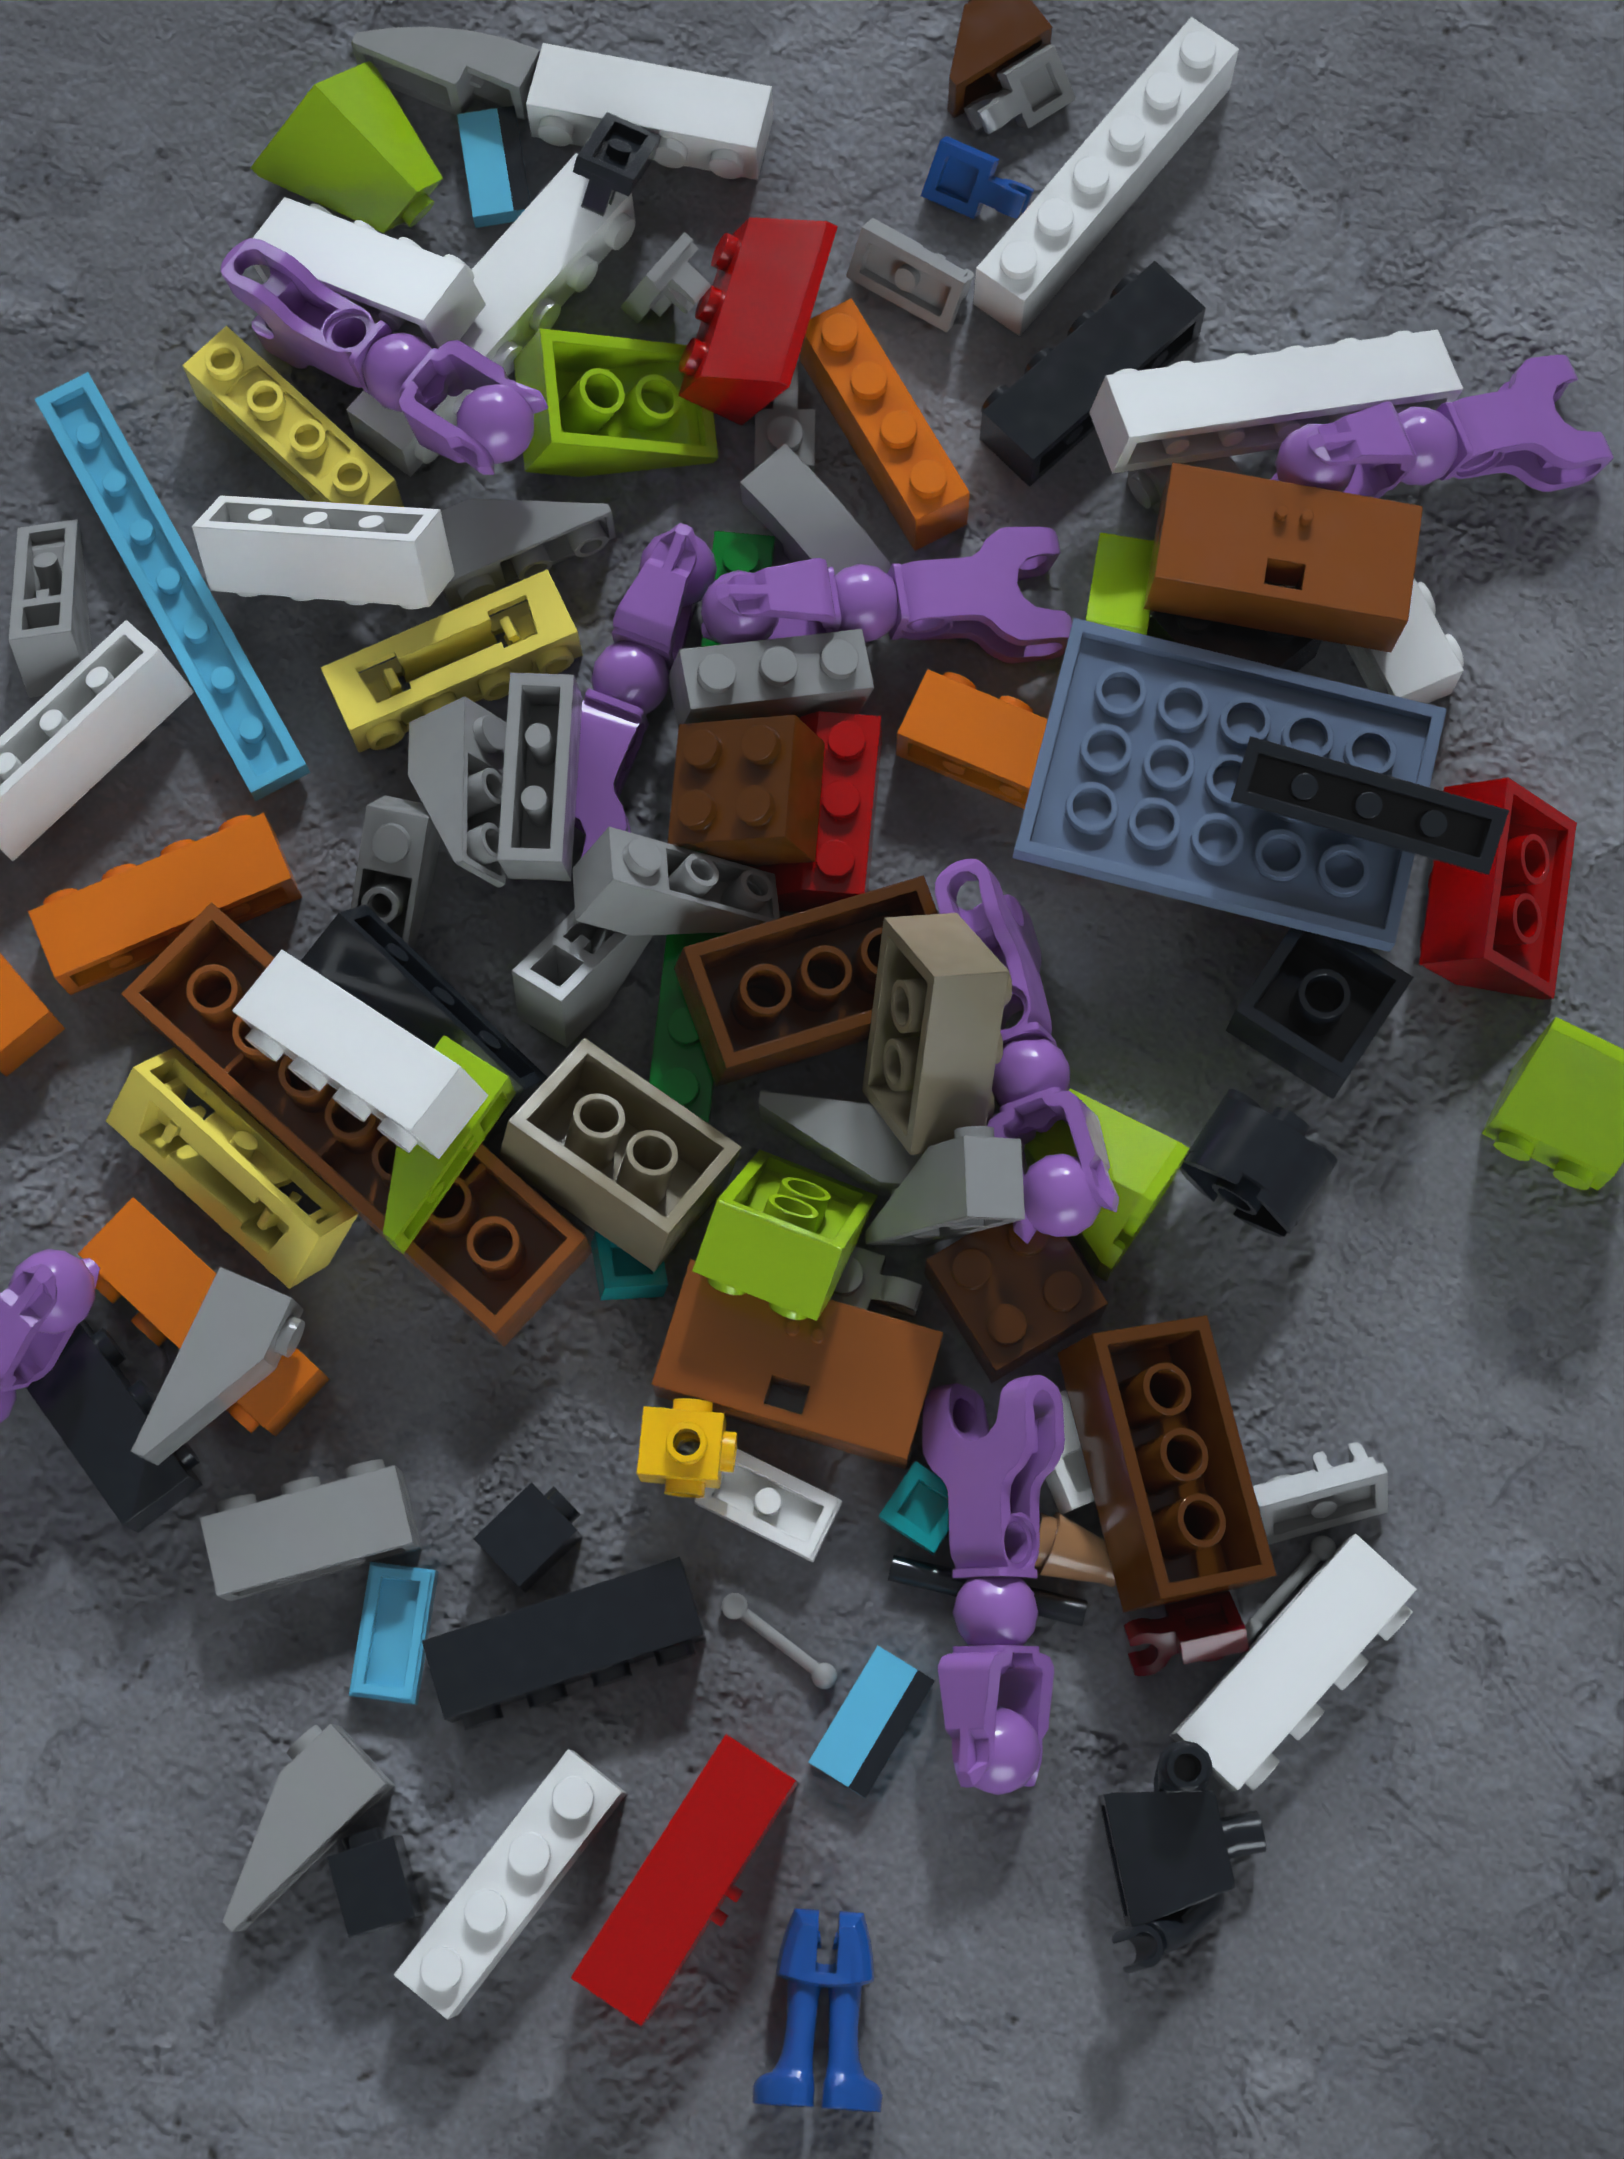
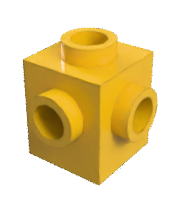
[637,1398,737,1498]

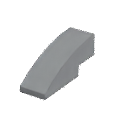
[351,27,540,120]
[740,444,891,575]

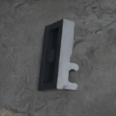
[573,112,662,217]

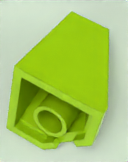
[250,61,443,233]
[1024,1088,1190,1281]

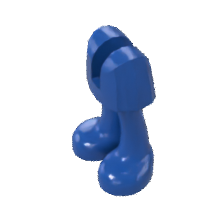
[753,1908,883,2112]

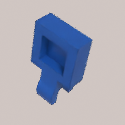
[921,136,1034,219]

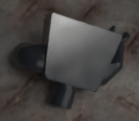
[1098,1740,1266,1973]

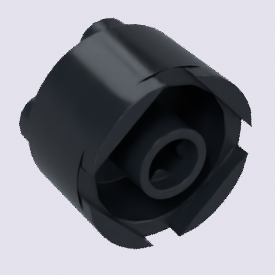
[1180,1089,1338,1237]

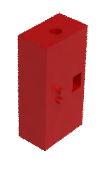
[570,1734,798,2026]

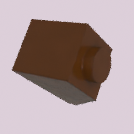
[947,0,1053,119]

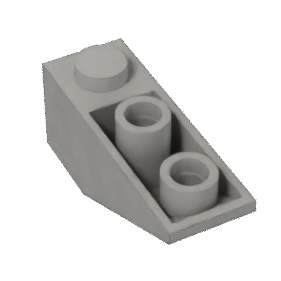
[441,498,616,609]
[408,696,507,888]
[350,795,441,950]
[572,827,780,936]

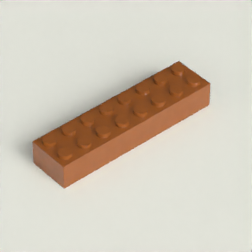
[121,902,592,1347]

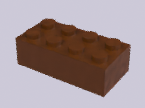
[674,875,938,1087]
[1057,1315,1277,1613]

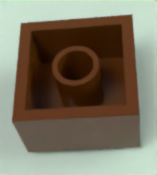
[668,715,825,866]
[924,1222,1108,1383]

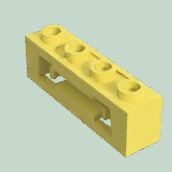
[182,326,404,507]
[320,569,583,753]
[106,1047,359,1289]

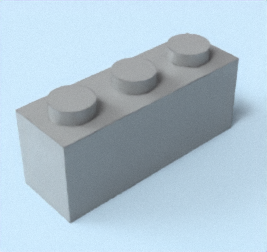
[668,629,874,728]
[497,672,583,881]
[200,1459,422,1601]

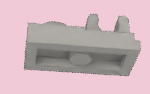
[846,218,974,333]
[620,232,711,324]
[1253,1442,1388,1544]

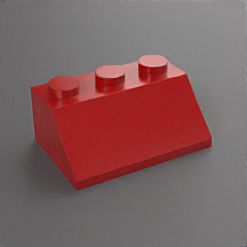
[678,217,838,426]
[749,711,882,912]
[1419,777,1577,1000]

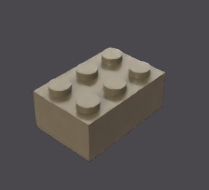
[862,913,1012,1155]
[498,1038,742,1272]

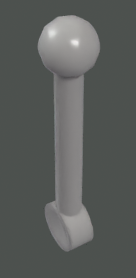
[1244,1535,1336,1642]
[721,1593,838,1689]

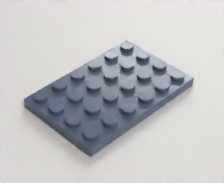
[1012,618,1447,952]

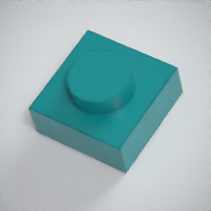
[591,1231,668,1301]
[878,1461,949,1555]

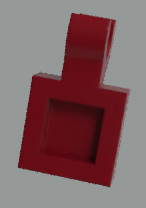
[1124,1591,1249,1676]

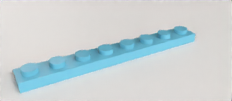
[35,372,310,801]

